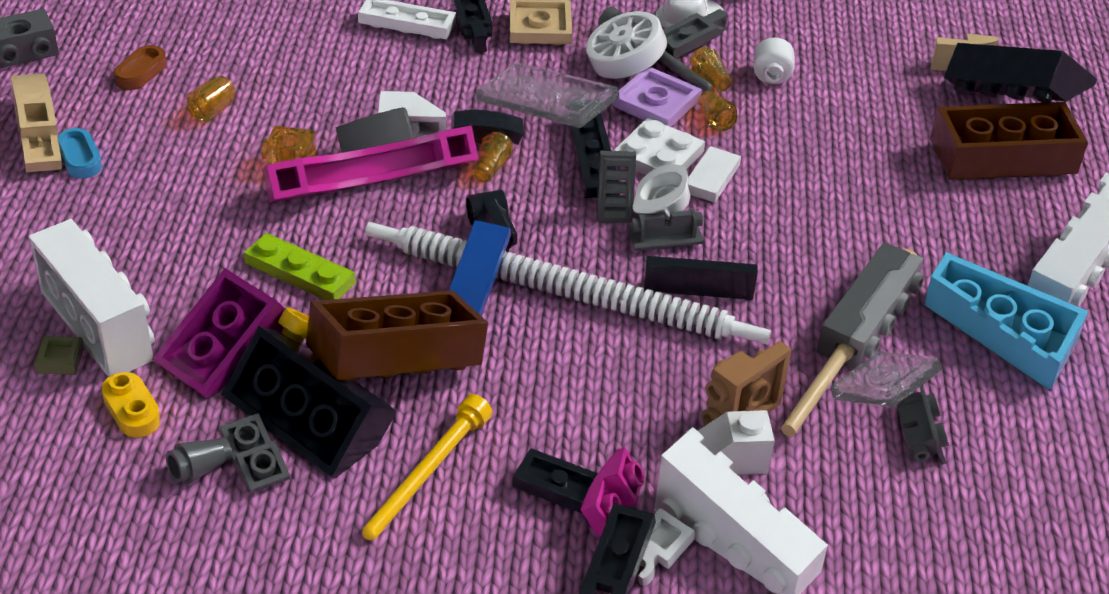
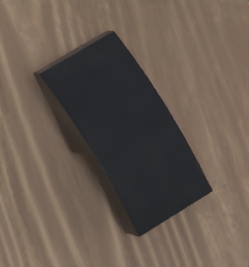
[451,110,524,145]

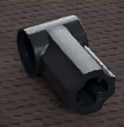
[466,189,518,252]

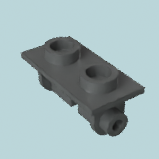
[627,209,704,251]
[896,380,949,464]

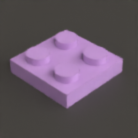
[612,67,702,127]

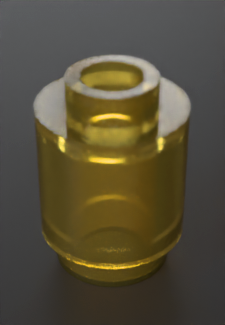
[187,76,236,122]

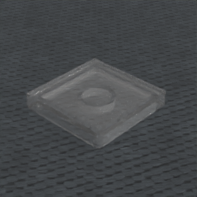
[830,351,942,407]

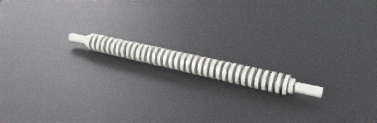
[365,222,771,345]

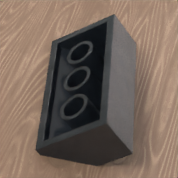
[944,43,1097,104]
[221,326,397,478]

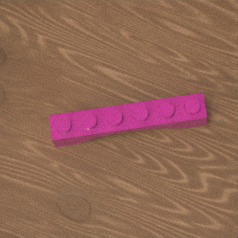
[262,126,479,204]

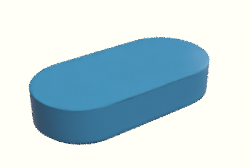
[57,128,102,178]

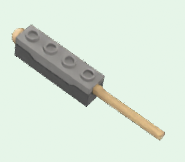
[781,242,925,437]

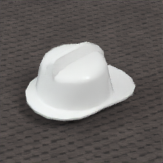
[656,0,723,29]
[633,164,690,220]

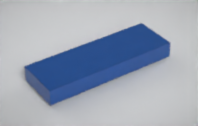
[449,220,511,316]

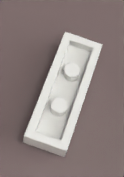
[358,0,456,39]

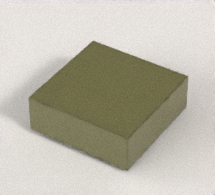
[34,336,84,375]

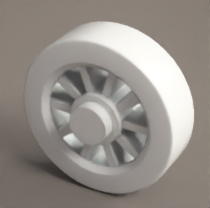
[586,11,667,79]

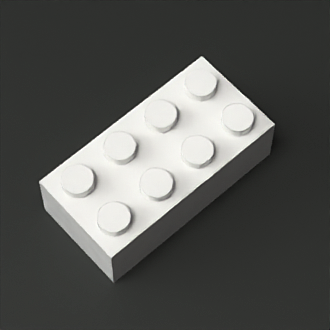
[29,219,155,377]

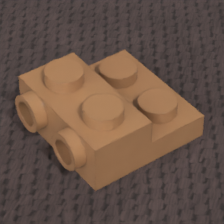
[701,341,792,426]

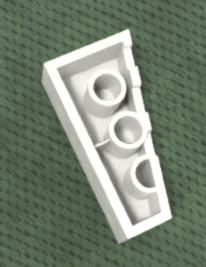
[1028,172,1109,307]

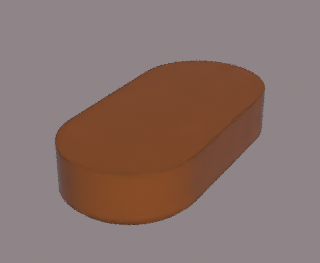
[113,45,167,90]

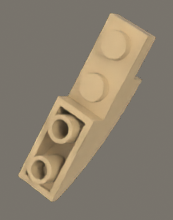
[10,73,62,173]

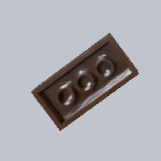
[930,102,1088,180]
[306,290,488,382]

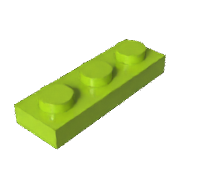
[244,232,356,300]

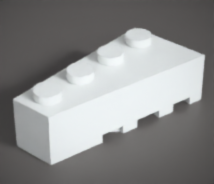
[654,427,828,594]

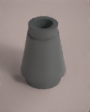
[166,437,232,484]

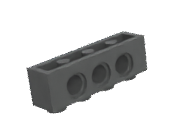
[0,9,59,68]

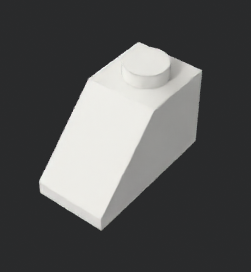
[378,91,446,138]
[698,410,775,475]

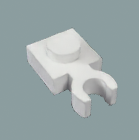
[638,508,695,587]

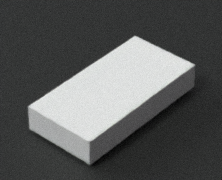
[687,146,741,203]

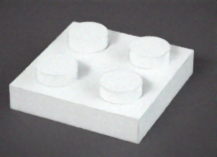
[614,118,705,175]

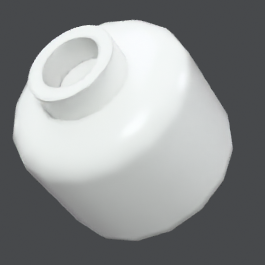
[753,37,795,85]

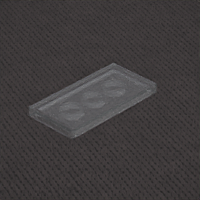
[476,62,619,128]

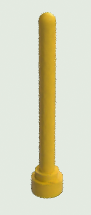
[362,394,493,541]

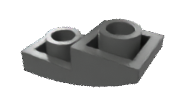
[336,107,414,153]
[219,413,290,493]

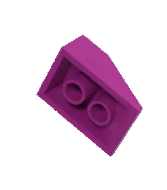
[152,268,285,398]

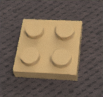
[509,0,572,46]

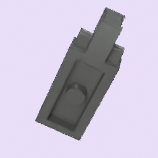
[663,9,728,58]

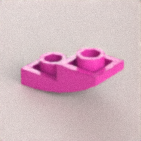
[581,447,644,540]

